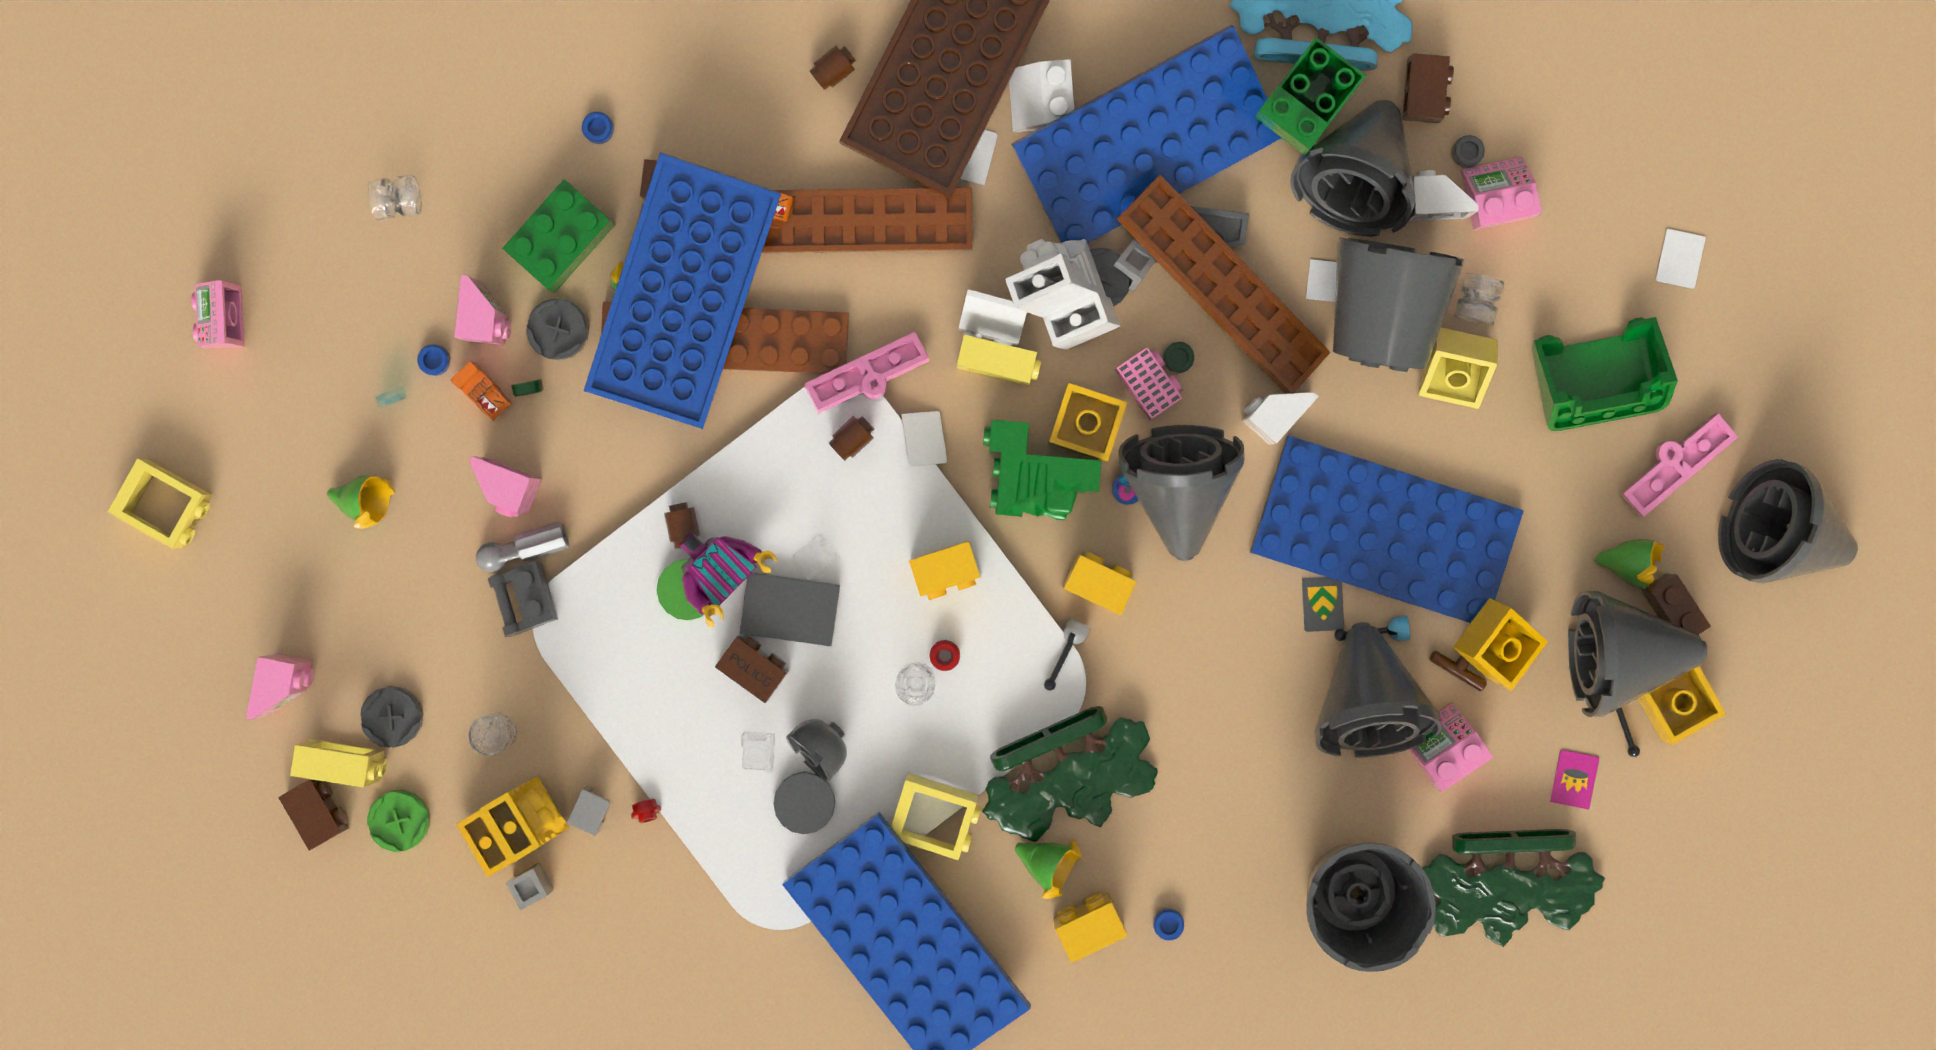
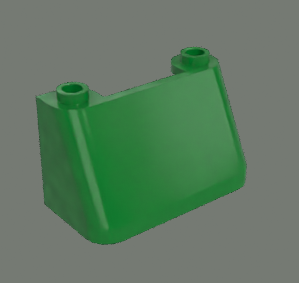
[1532,317,1678,431]

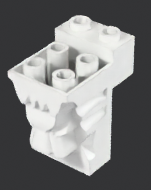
[1005,239,1120,350]

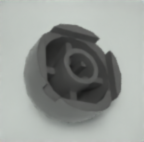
[786,719,847,780]

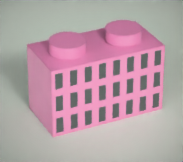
[1115,347,1183,420]

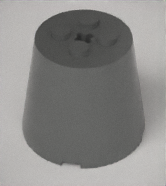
[1333,237,1464,372]
[1306,843,1436,972]

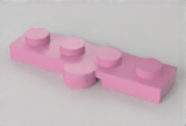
[804,332,929,414]
[1620,413,1738,517]

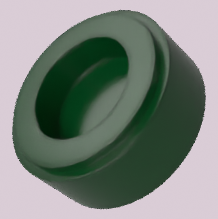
[1163,342,1194,373]
[511,379,544,397]

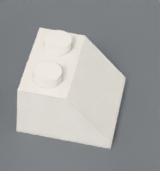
[1009,59,1074,132]
[1408,170,1479,222]
[959,289,1027,346]
[1242,392,1319,445]

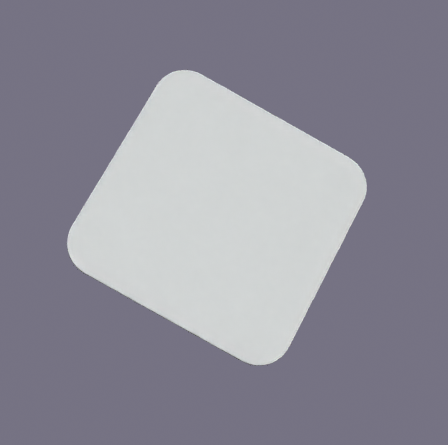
[533,387,1086,930]

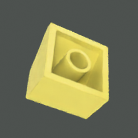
[1419,327,1498,409]

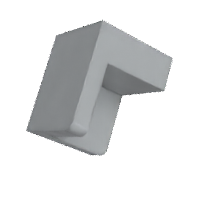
[1114,239,1156,292]
[567,786,610,836]
[506,863,554,910]

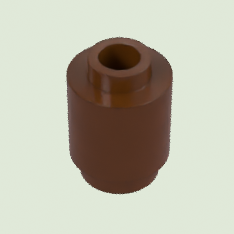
[809,45,856,90]
[829,415,875,461]
[664,502,700,549]

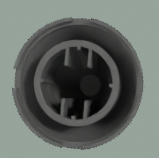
[1290,100,1415,237]
[1118,425,1245,561]
[1718,459,1858,583]
[1568,591,1707,717]
[1314,622,1442,758]

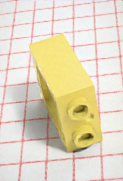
[957,335,1041,386]
[108,458,212,548]
[290,739,387,788]
[891,773,982,860]

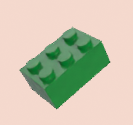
[502,179,616,293]

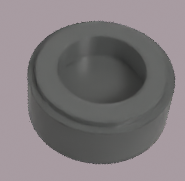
[1452,135,1485,168]

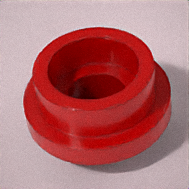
[929,640,960,671]
[631,799,661,823]

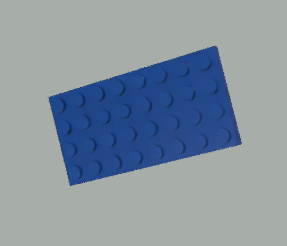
[1011,25,1281,244]
[584,152,781,429]
[1250,436,1524,623]
[782,812,1031,1050]

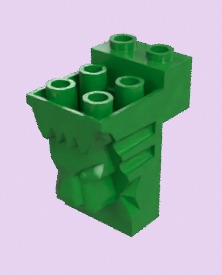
[1255,37,1367,155]
[983,420,1101,520]

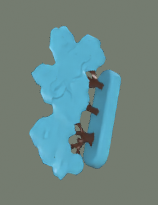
[1230,0,1412,71]

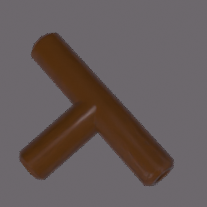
[1429,651,1487,691]

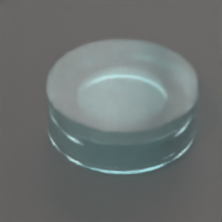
[375,386,407,408]

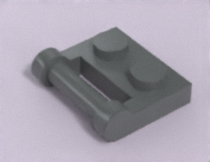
[488,561,558,637]

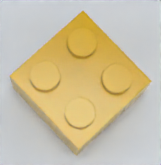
[1048,383,1128,462]
[909,541,981,600]
[1062,551,1137,615]
[1453,598,1548,691]
[1638,666,1727,745]
[1053,892,1128,963]

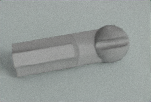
[476,522,569,572]

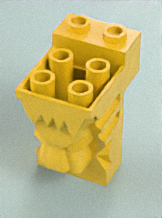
[456,776,569,878]

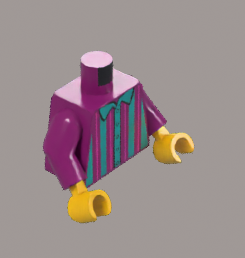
[680,533,778,627]

